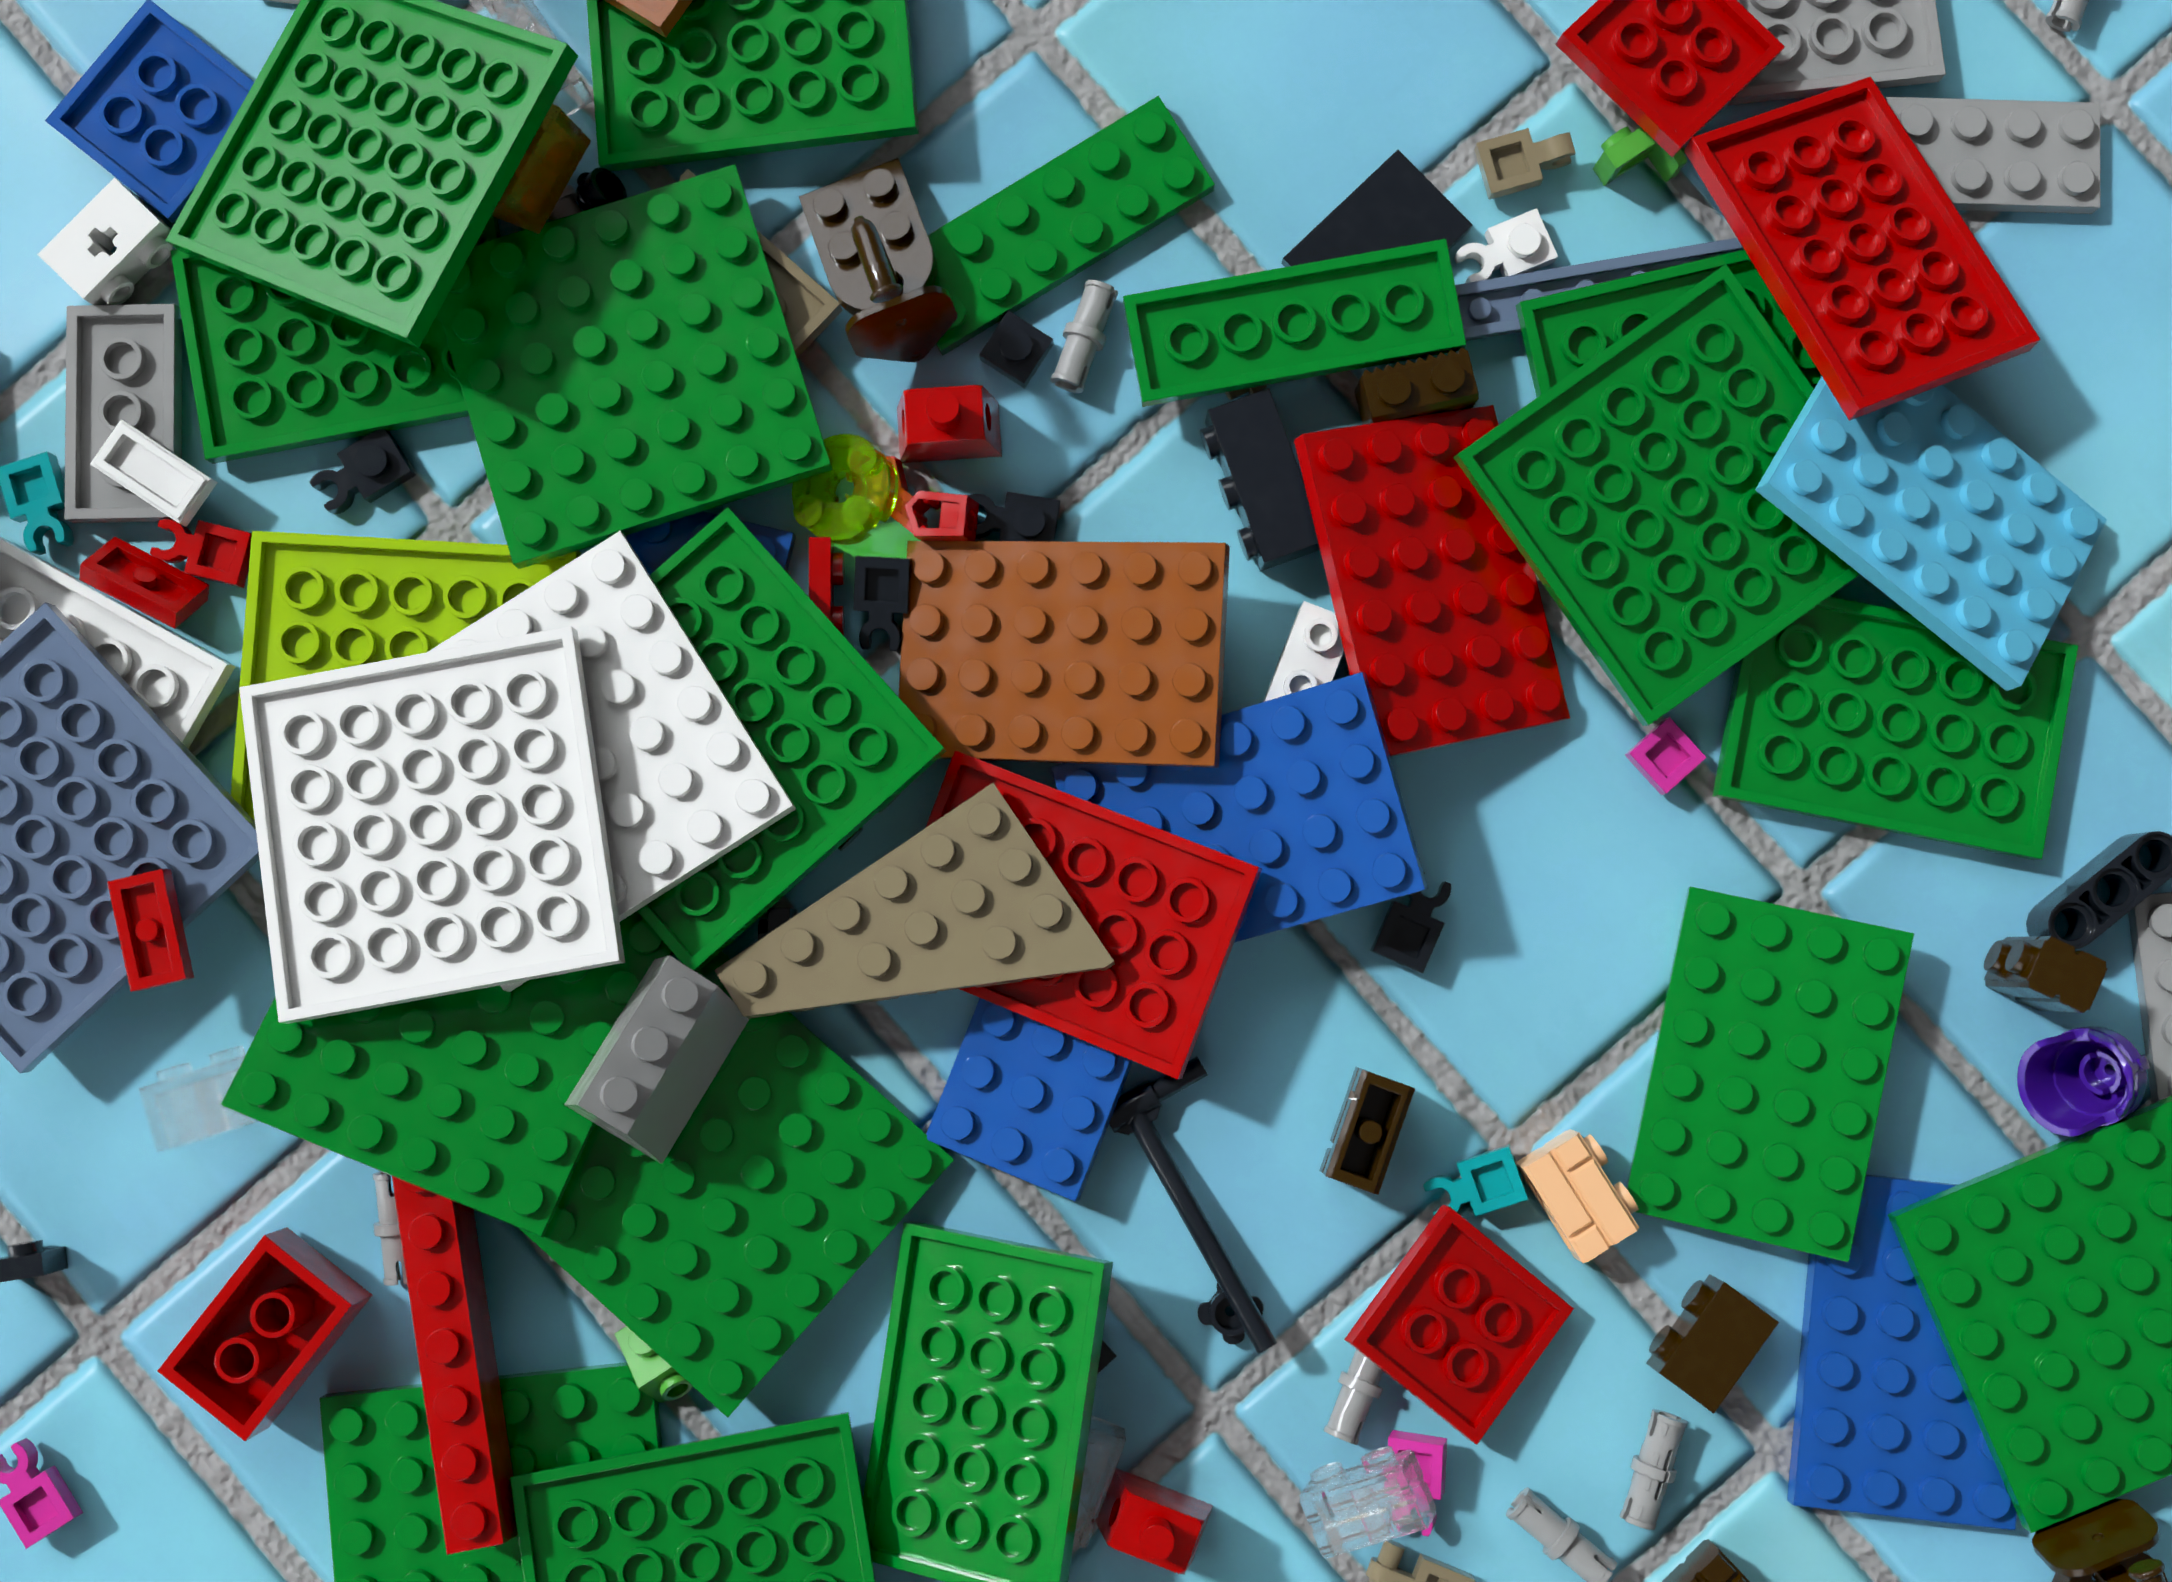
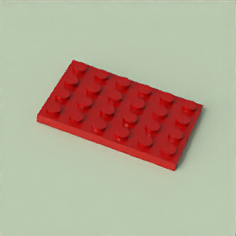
[1684,76,2041,421]
[1294,405,1570,757]
[925,750,1262,1079]

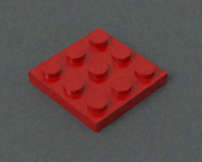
[1555,0,1785,157]
[1344,1205,1574,1445]

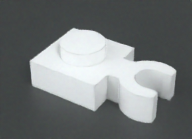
[1454,208,1558,283]

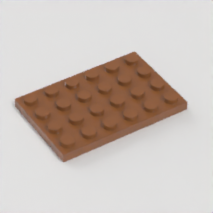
[898,541,1230,768]

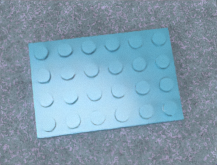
[1755,376,2107,691]

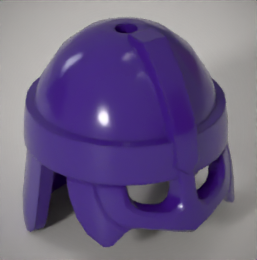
[2017,1026,2150,1137]

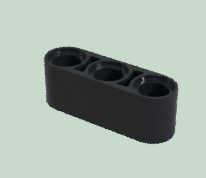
[2026,831,2172,949]

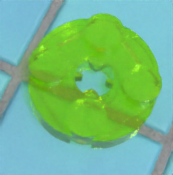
[792,434,898,545]

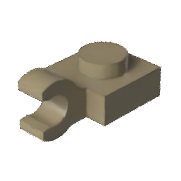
[1474,128,1576,200]

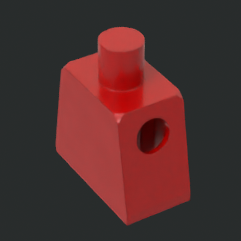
[897,385,1002,463]
[1095,1467,1213,1575]

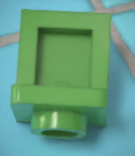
[1593,126,1687,186]
[615,1326,693,1403]

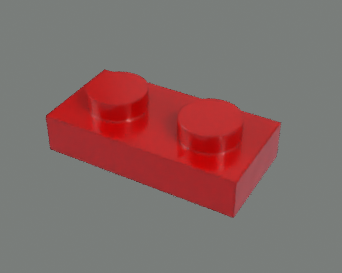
[79,536,209,629]
[809,537,845,636]
[107,869,194,992]

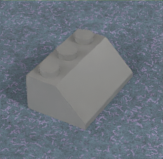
[564,956,749,1163]

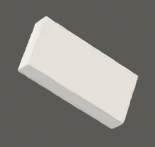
[90,419,218,527]

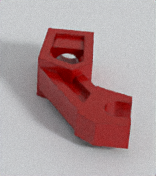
[854,455,979,541]

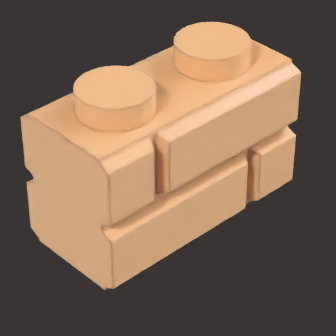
[1517,1129,1639,1264]

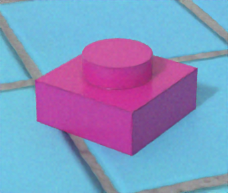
[1625,717,1707,795]

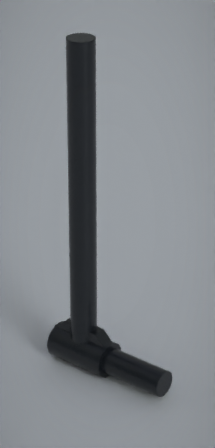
[1109,1056,1277,1354]

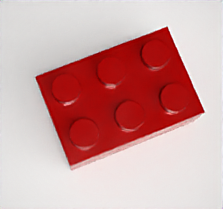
[157,1227,372,1441]

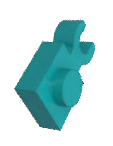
[0,451,74,555]
[1423,1144,1529,1217]

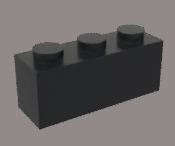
[1200,388,1320,571]

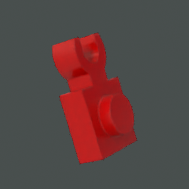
[150,519,252,588]

